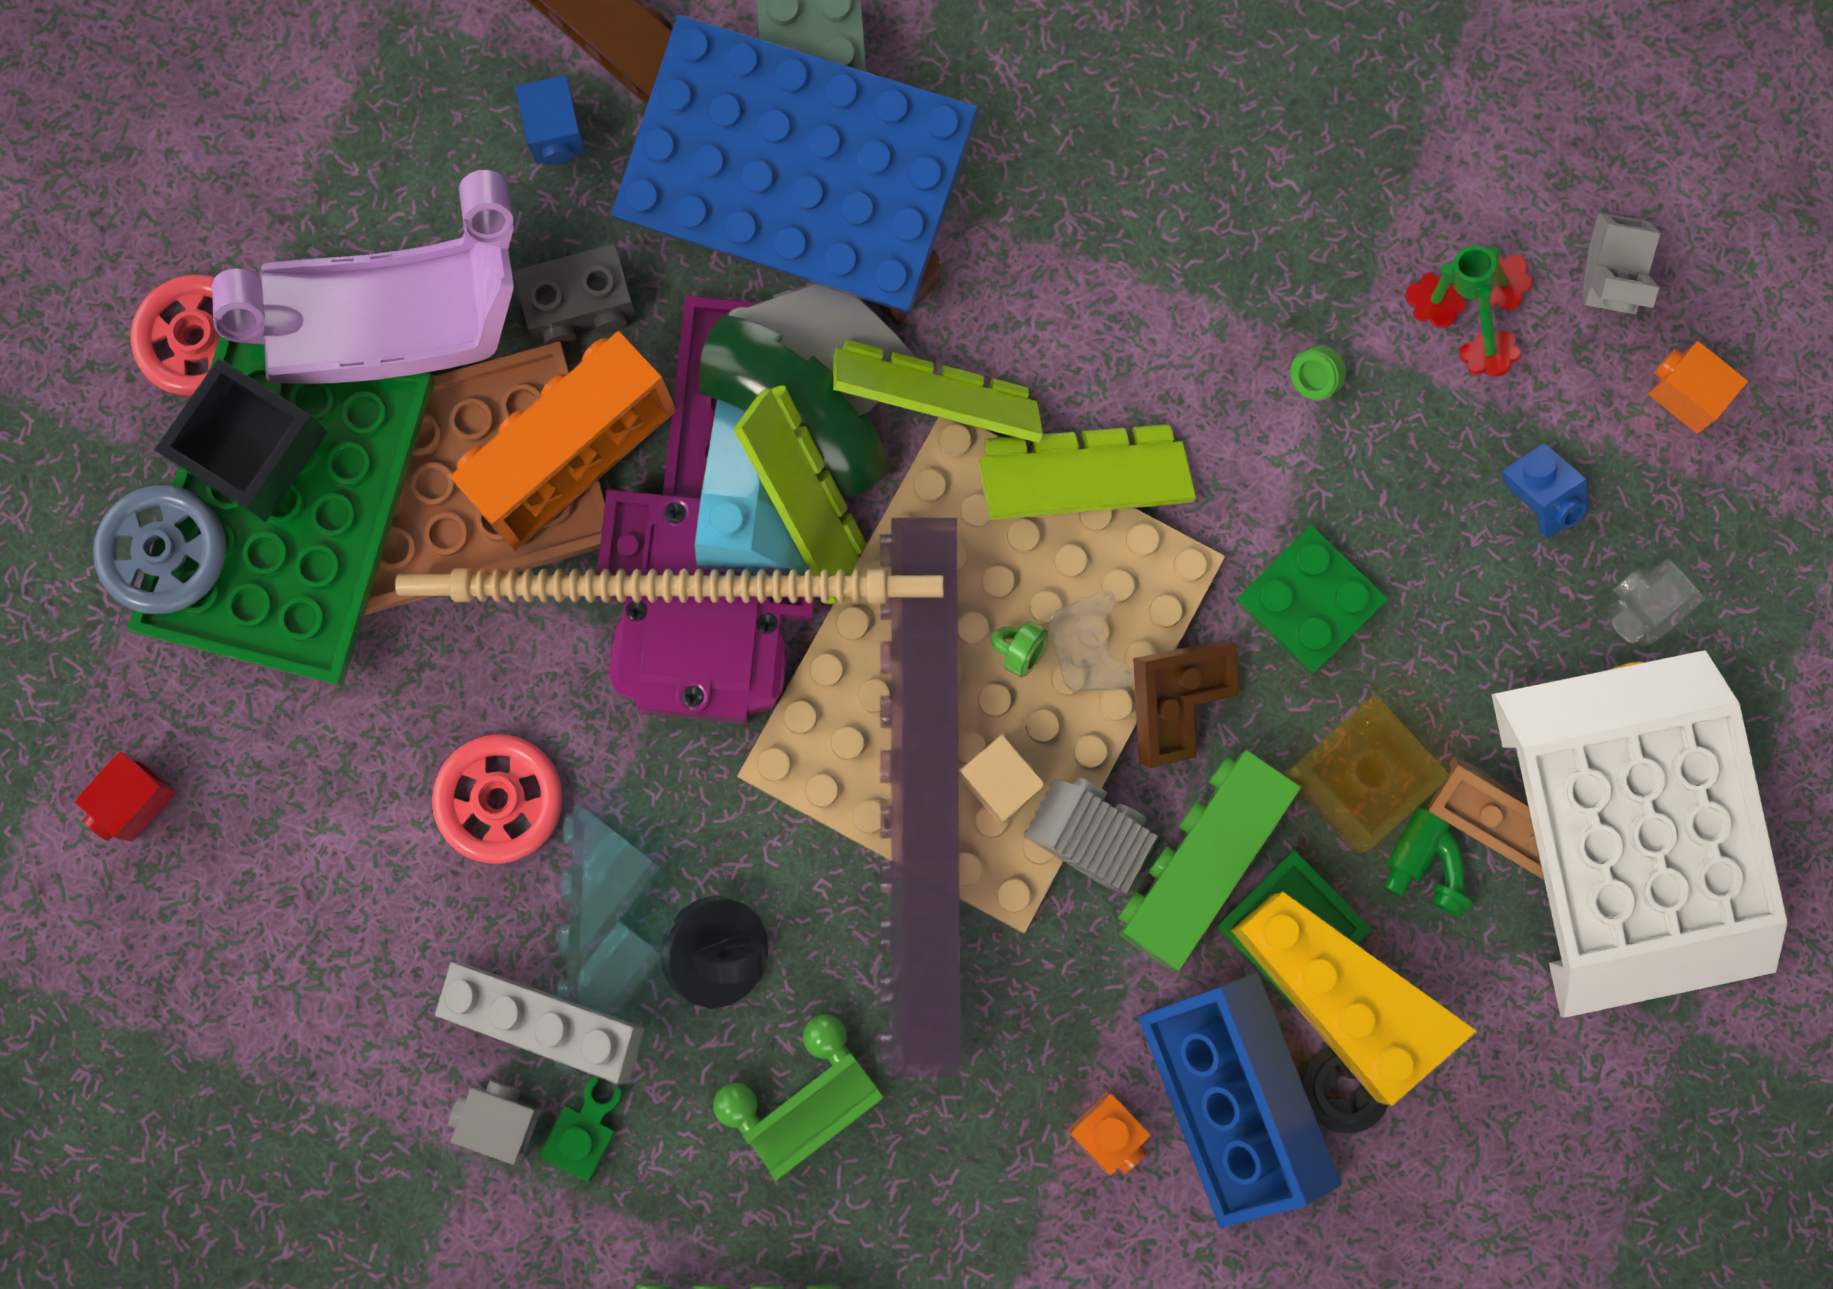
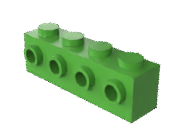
[1117,750,1301,972]

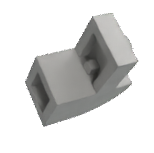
[1582,212,1661,314]

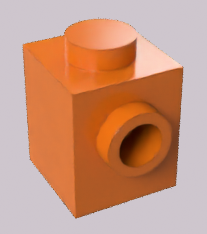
[1648,341,1748,434]
[1066,1092,1151,1176]

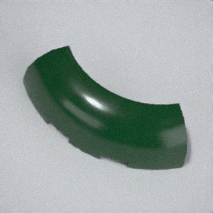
[699,314,890,497]

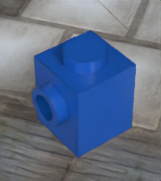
[515,75,586,165]

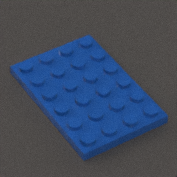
[611,14,979,314]

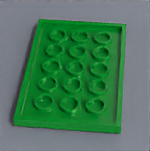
[127,336,435,687]

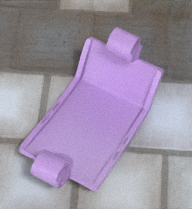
[212,170,514,384]

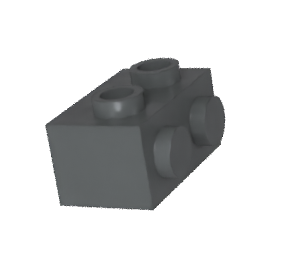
[512,243,637,346]

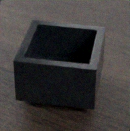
[154,358,328,522]

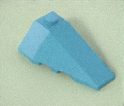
[695,399,807,576]

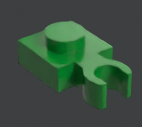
[539,1076,623,1182]

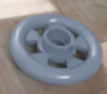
[93,485,226,614]

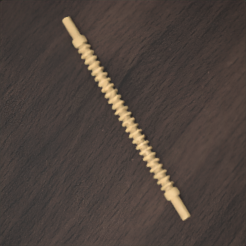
[395,568,944,604]

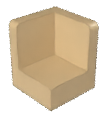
[958,735,1044,826]

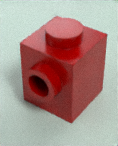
[73,751,177,842]

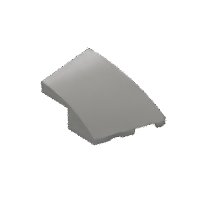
[728,282,916,416]

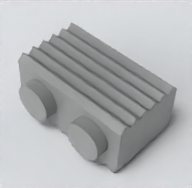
[1025,777,1158,895]

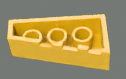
[1231,892,1476,1106]

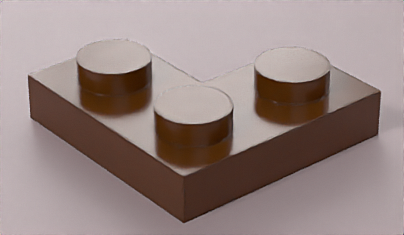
[1133,640,1239,768]

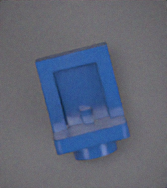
[1502,443,1588,538]

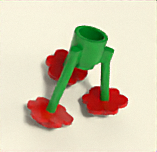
[1405,245,1533,377]

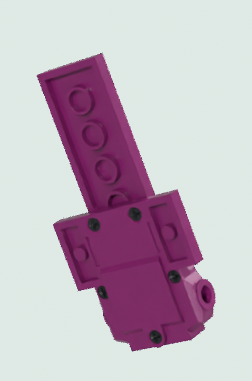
[596,295,814,725]

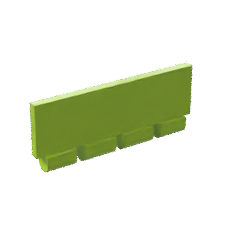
[833,339,1043,443]
[733,386,867,604]
[978,424,1196,520]

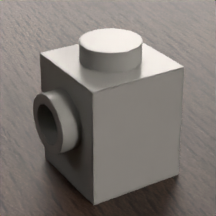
[448,1080,542,1165]

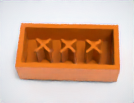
[449,331,676,551]

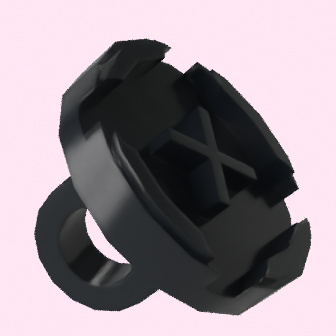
[661,895,768,1009]

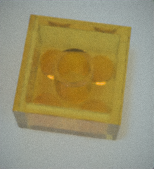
[1283,694,1451,855]

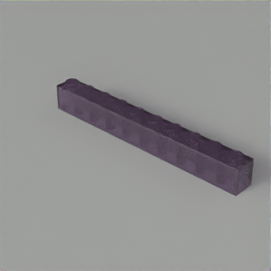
[880,518,960,1076]

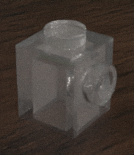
[1607,558,1706,648]

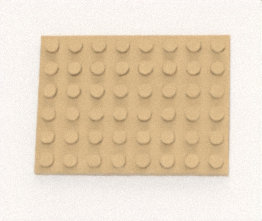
[737,417,1225,934]

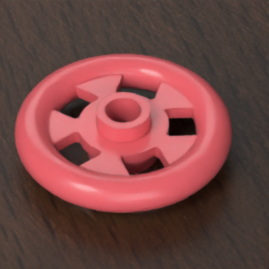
[130,274,220,397]
[432,734,563,864]

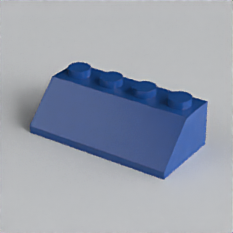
[1138,972,1342,1228]

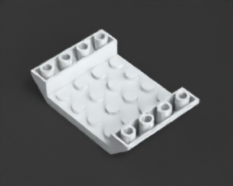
[1491,650,1787,1018]

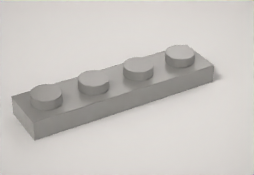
[435,962,645,1084]

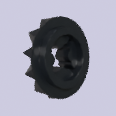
[1301,1046,1388,1134]

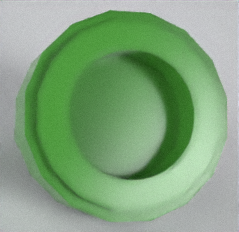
[1290,345,1346,400]
[990,621,1049,678]

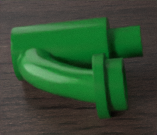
[1383,807,1473,918]

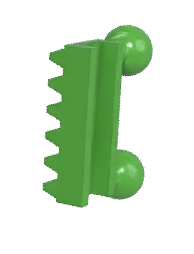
[713,1014,884,1181]

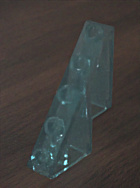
[554,803,665,1075]

